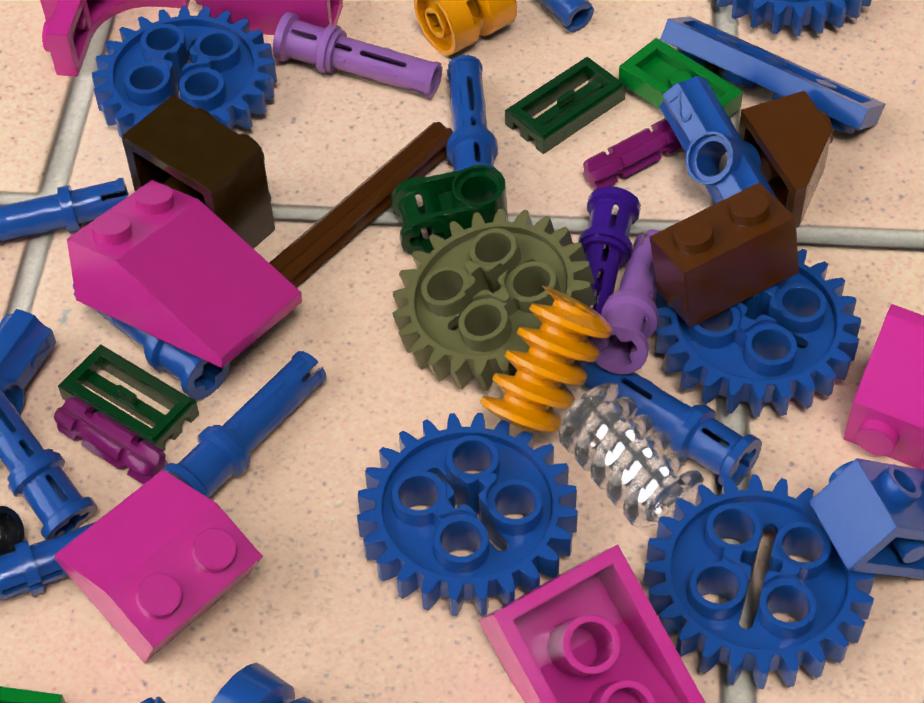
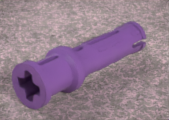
[273,12,443,98]
[591,229,659,374]

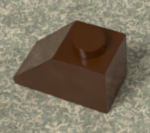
[738,90,833,228]

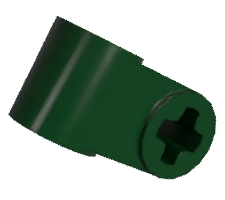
[390,165,508,255]

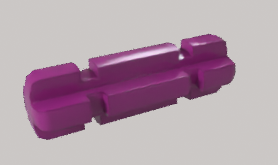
[582,118,682,190]
[54,397,168,484]

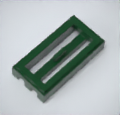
[505,57,626,154]
[58,344,199,451]

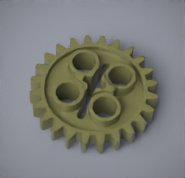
[392,209,596,391]

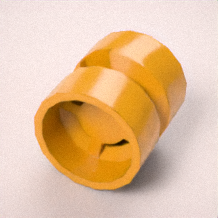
[414,0,517,56]

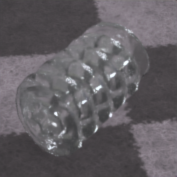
[559,383,704,528]

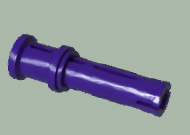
[578,186,641,340]

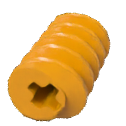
[480,285,612,434]

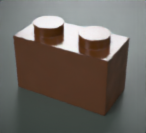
[649,182,799,328]

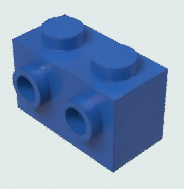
[809,458,924,579]

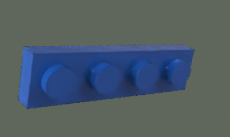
[660,16,885,134]

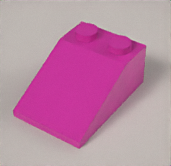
[67,180,302,368]
[478,545,706,703]

